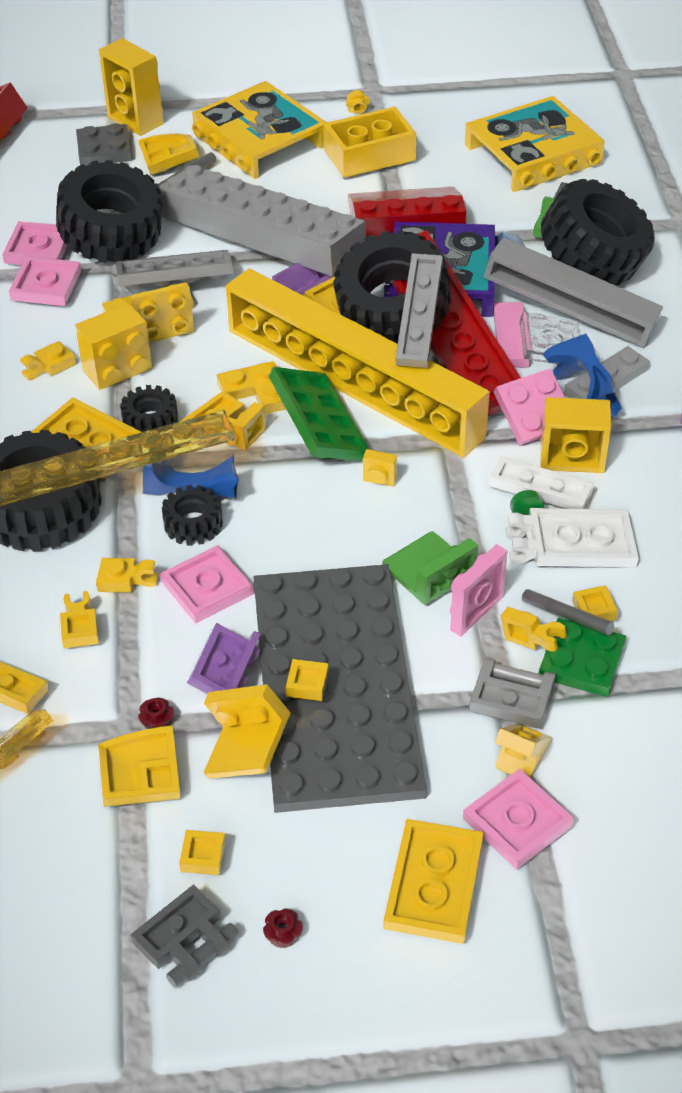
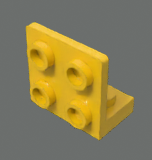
[130,283,194,343]
[203,684,290,779]

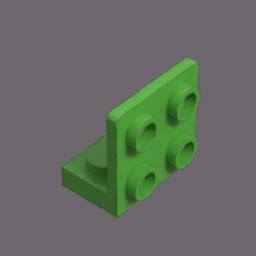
[382,531,479,605]

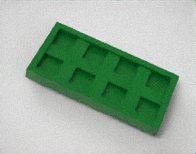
[269,367,370,461]

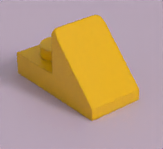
[495,723,552,778]

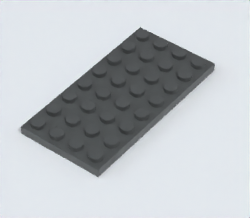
[253,564,426,813]

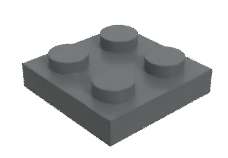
[76,123,132,166]

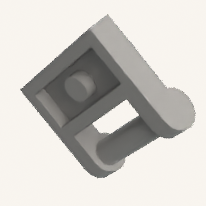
[469,657,556,729]

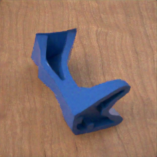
[543,333,622,418]
[143,436,239,499]

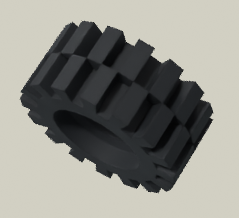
[120,385,178,441]
[161,485,223,546]

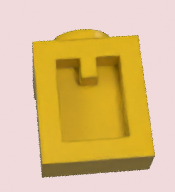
[217,402,267,451]

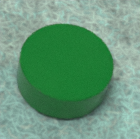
[510,490,545,515]

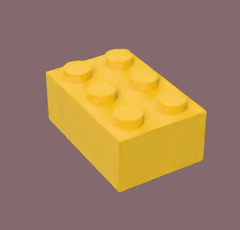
[99,38,163,136]
[323,106,416,178]

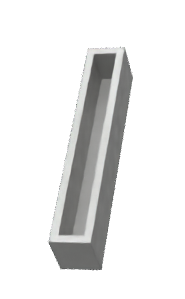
[484,237,664,348]

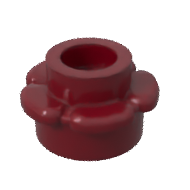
[138,697,174,729]
[263,908,303,948]

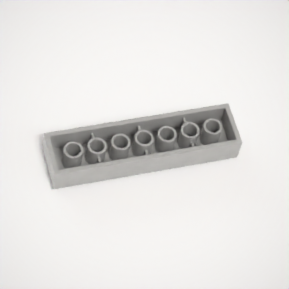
[159,165,366,277]

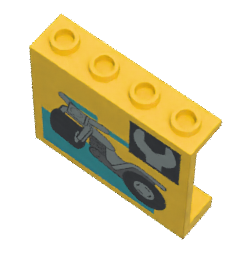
[192,80,327,179]
[465,96,605,192]

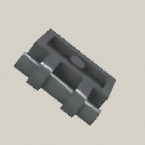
[130,884,239,988]

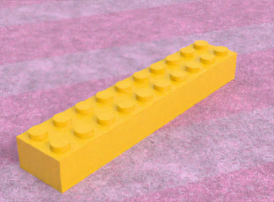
[226,268,490,458]

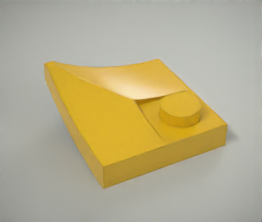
[138,133,200,175]
[98,725,180,807]

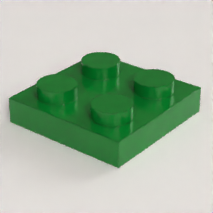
[539,618,627,697]

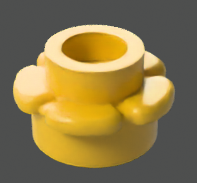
[346,90,370,114]

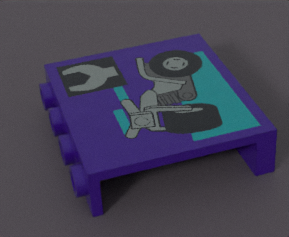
[384,221,495,317]

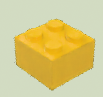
[75,303,152,390]
[540,397,611,473]

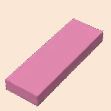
[493,302,529,367]

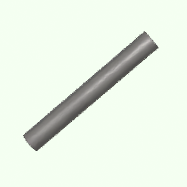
[522,589,614,635]

